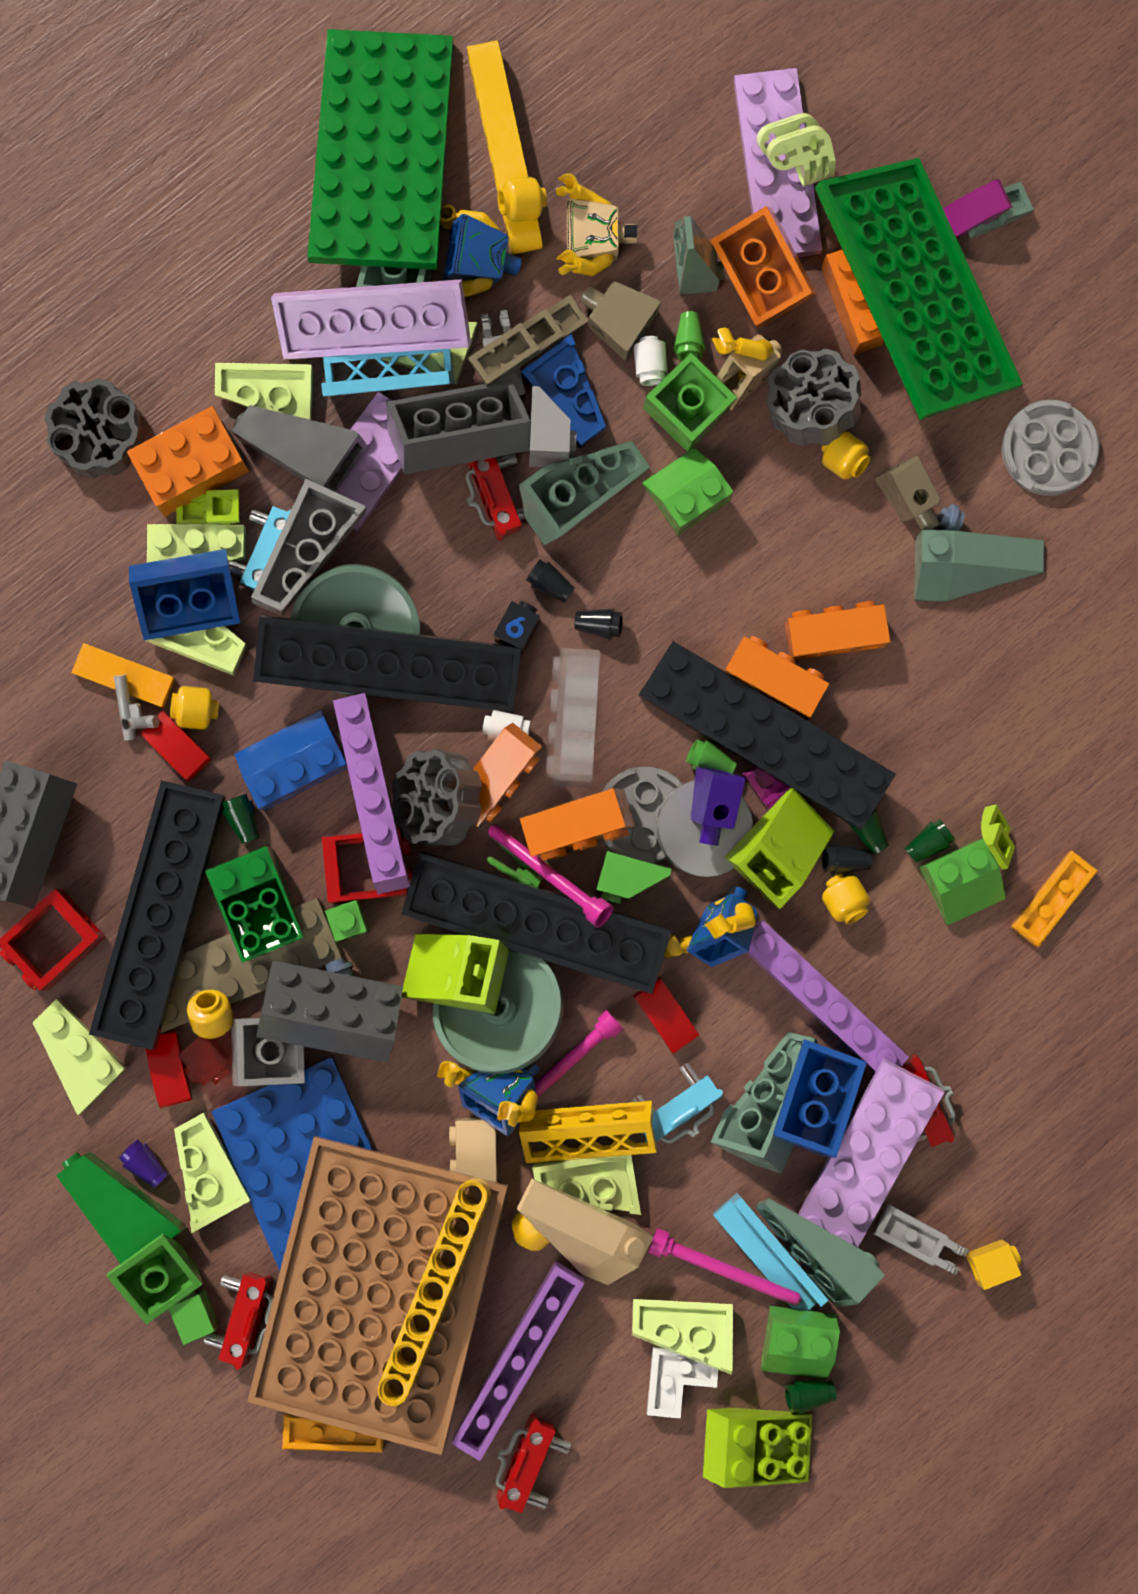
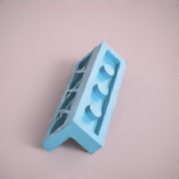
[321,349,454,396]
[713,1193,829,1311]

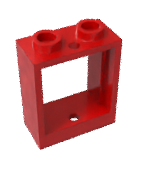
[321,829,413,904]
[0,888,106,991]

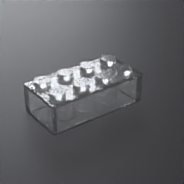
[546,648,600,788]

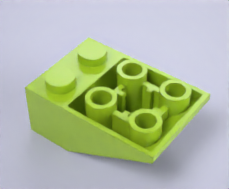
[724,788,834,909]
[401,934,509,1014]
[703,1408,813,1488]

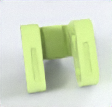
[757,113,835,187]

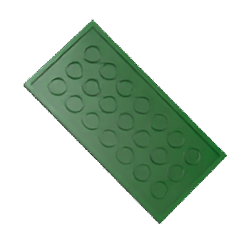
[307,29,453,270]
[814,158,1023,420]

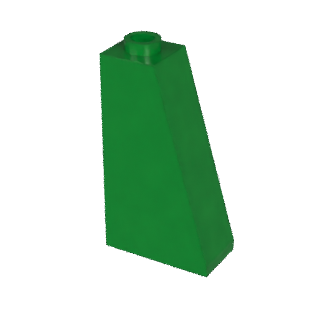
[56,1152,187,1264]

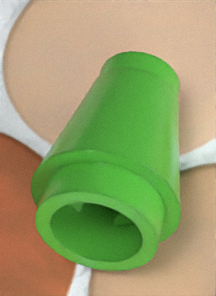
[674,311,706,361]
[686,739,737,773]

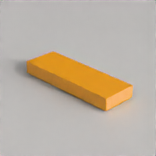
[71,643,175,708]
[1011,851,1098,947]
[282,1413,384,1453]

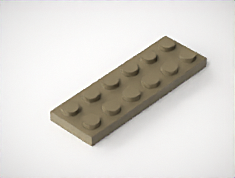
[160,898,343,1034]

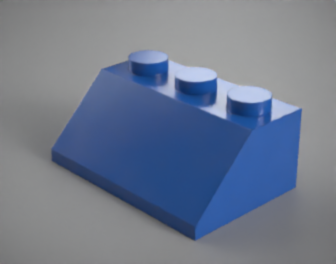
[129,549,241,641]
[234,710,348,812]
[772,1039,867,1158]

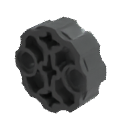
[766,349,862,446]
[44,378,145,478]
[391,749,482,846]

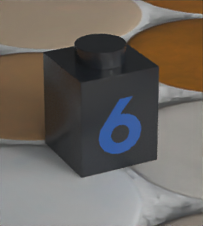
[493,601,541,655]

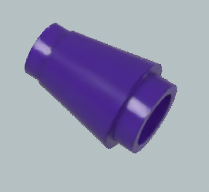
[118,1139,168,1188]

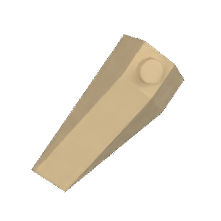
[517,1179,653,1285]

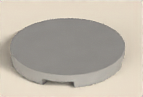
[1001,400,1099,496]
[602,767,682,863]
[656,780,753,877]

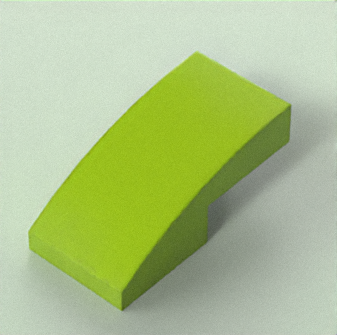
[176,490,240,525]
[981,804,1015,870]

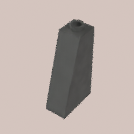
[232,405,368,492]

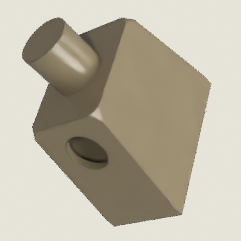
[580,282,661,361]
[875,456,940,531]

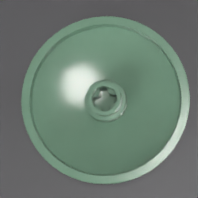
[290,564,420,695]
[432,949,564,1074]

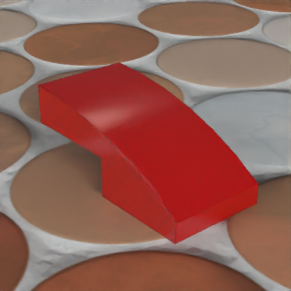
[140,711,212,782]
[633,977,700,1054]
[145,1031,192,1109]

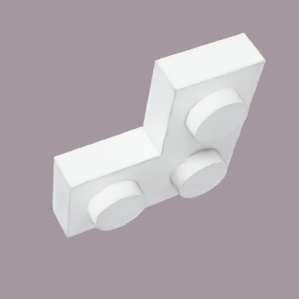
[647,1345,718,1418]

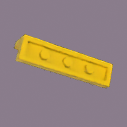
[519,1101,657,1163]

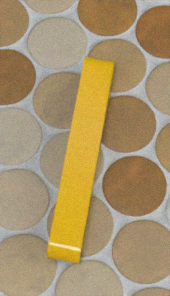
[466,40,543,255]
[378,1177,491,1406]

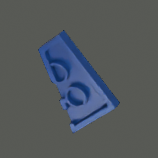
[521,334,606,449]

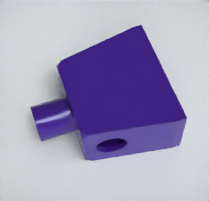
[691,767,745,846]

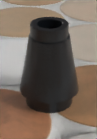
[526,559,575,603]
[574,608,623,640]
[821,843,872,876]

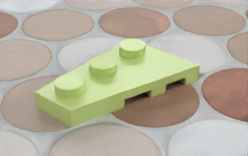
[33,999,127,1116]

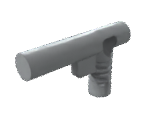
[113,674,159,740]

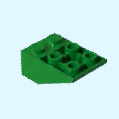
[205,846,304,963]

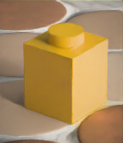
[966,1239,1022,1290]

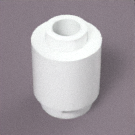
[634,336,668,386]
[482,710,531,743]

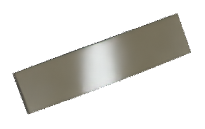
[468,294,589,386]

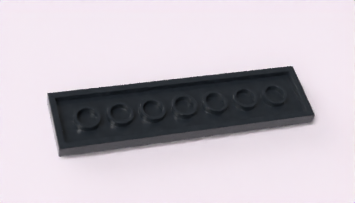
[253,615,521,712]
[639,641,896,831]
[89,780,226,1051]
[401,851,672,994]

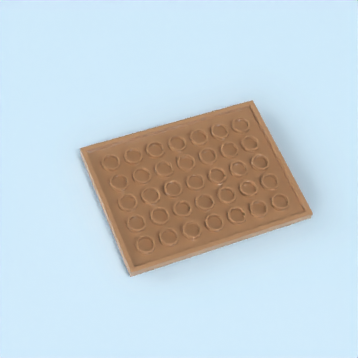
[247,1136,508,1455]

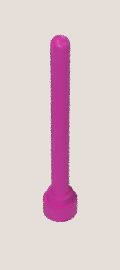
[488,825,613,927]
[535,1010,624,1097]
[648,1228,802,1305]

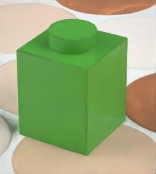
[325,900,370,942]
[169,1289,220,1345]

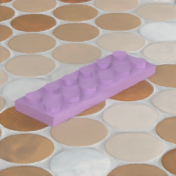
[733,68,822,257]
[271,279,471,359]
[798,1058,944,1248]

